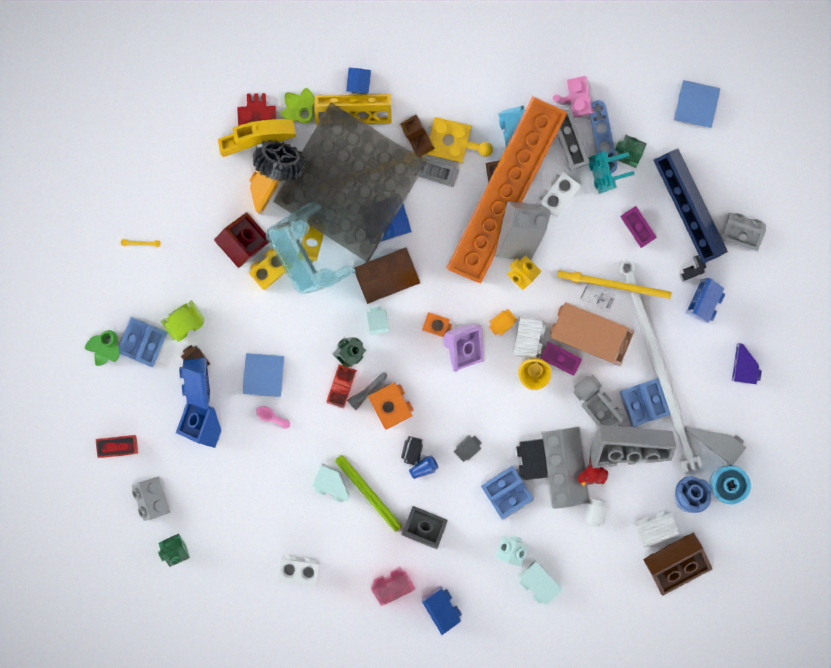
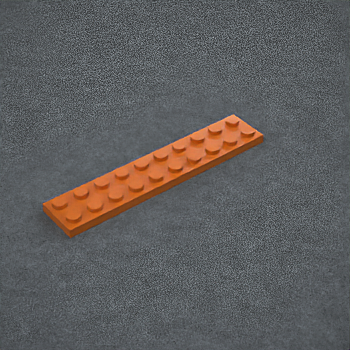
[446,95,568,284]

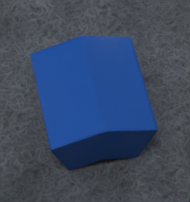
[346,67,371,94]

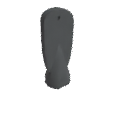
[347,372,387,410]

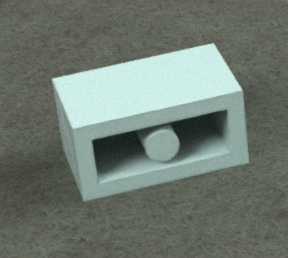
[519,561,563,605]

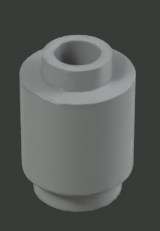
[573,374,602,402]

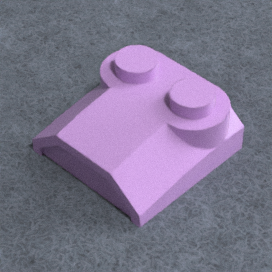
[443,324,484,372]

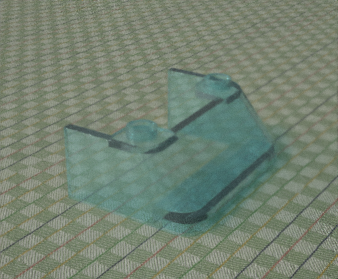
[266,202,356,295]

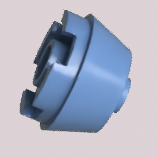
[674,476,712,513]

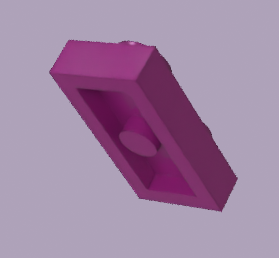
[620,206,657,248]
[540,341,582,376]

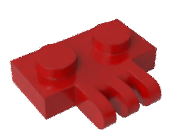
[237,93,276,126]

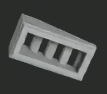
[415,157,459,187]

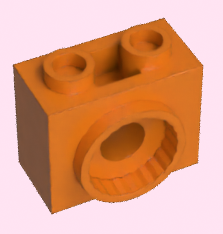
[368,382,414,430]

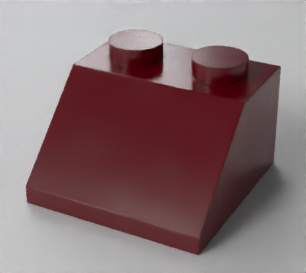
[214,212,272,269]

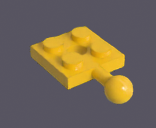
[426,117,493,164]

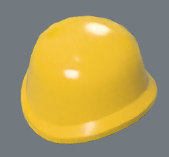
[518,357,552,390]

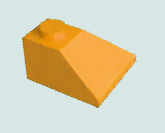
[249,171,280,215]

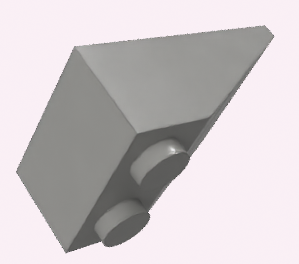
[495,201,551,260]

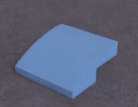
[674,80,720,128]
[118,316,168,367]
[243,353,284,397]
[619,378,671,427]
[481,466,534,520]

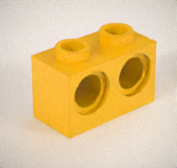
[249,248,293,291]

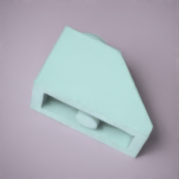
[366,306,390,335]

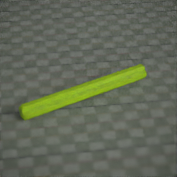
[335,455,402,532]

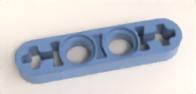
[590,100,617,174]

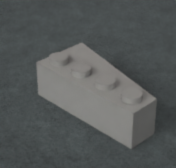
[590,425,676,468]

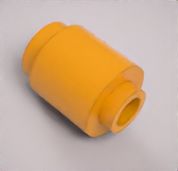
[489,309,517,336]

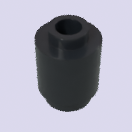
[401,436,423,465]

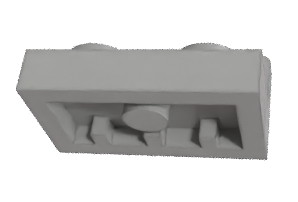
[721,213,766,251]

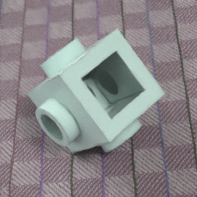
[495,535,529,567]

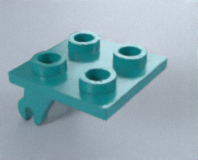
[588,151,635,194]

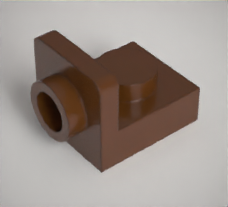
[180,344,211,367]

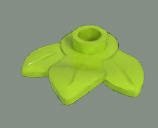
[280,88,315,124]

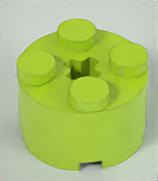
[160,300,205,342]

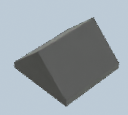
[401,506,448,550]

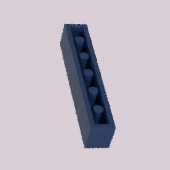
[653,148,728,264]

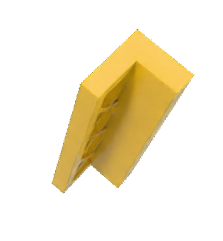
[314,94,392,125]

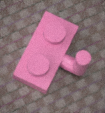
[552,76,593,118]

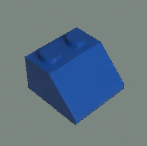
[179,358,211,409]
[422,586,462,635]

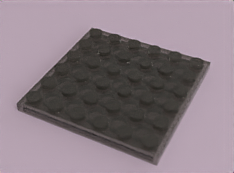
[273,102,427,262]

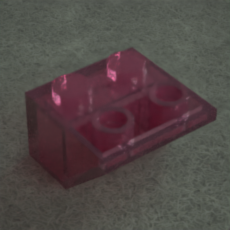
[371,566,416,607]

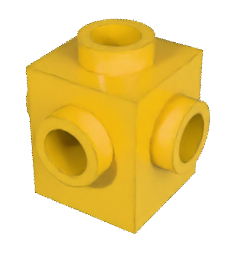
[506,255,542,290]

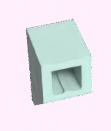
[312,464,350,503]

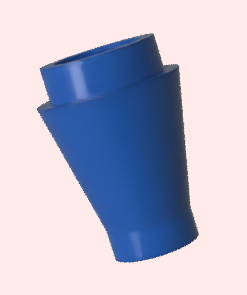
[409,455,439,479]

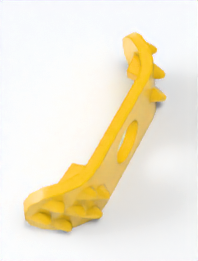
[298,214,326,262]

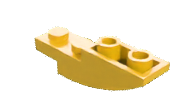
[218,119,296,157]

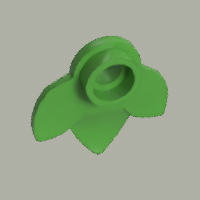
[84,330,120,366]

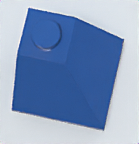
[176,403,222,448]

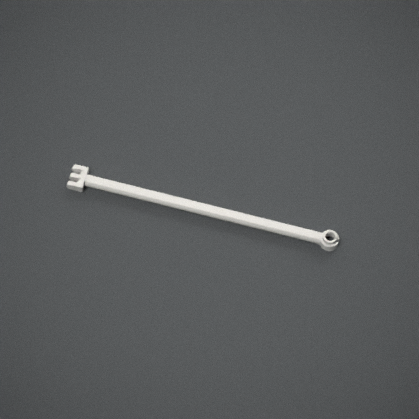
[619,260,703,474]

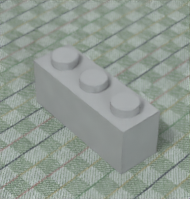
[556,109,590,171]

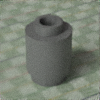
[454,435,482,463]

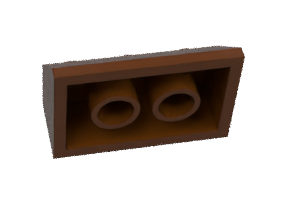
[353,247,420,304]
[643,532,712,596]

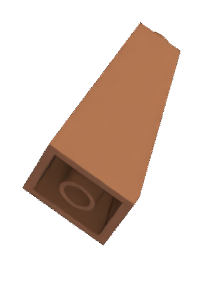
[550,302,635,366]

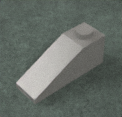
[685,426,747,466]

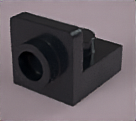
[679,255,707,282]

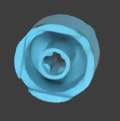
[498,105,525,147]
[710,465,751,505]

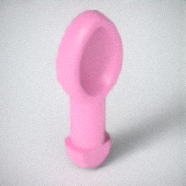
[256,406,290,429]

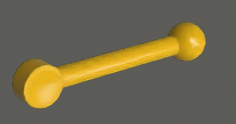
[121,239,161,247]

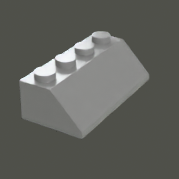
[541,426,590,509]

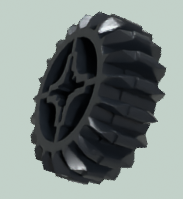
[252,140,305,182]

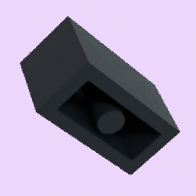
[516,438,548,480]

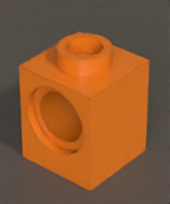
[422,312,452,337]

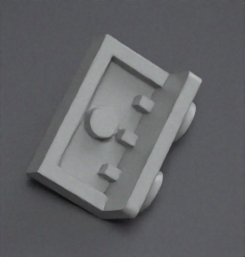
[581,391,624,426]
[132,476,171,521]

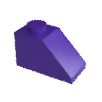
[731,343,762,385]

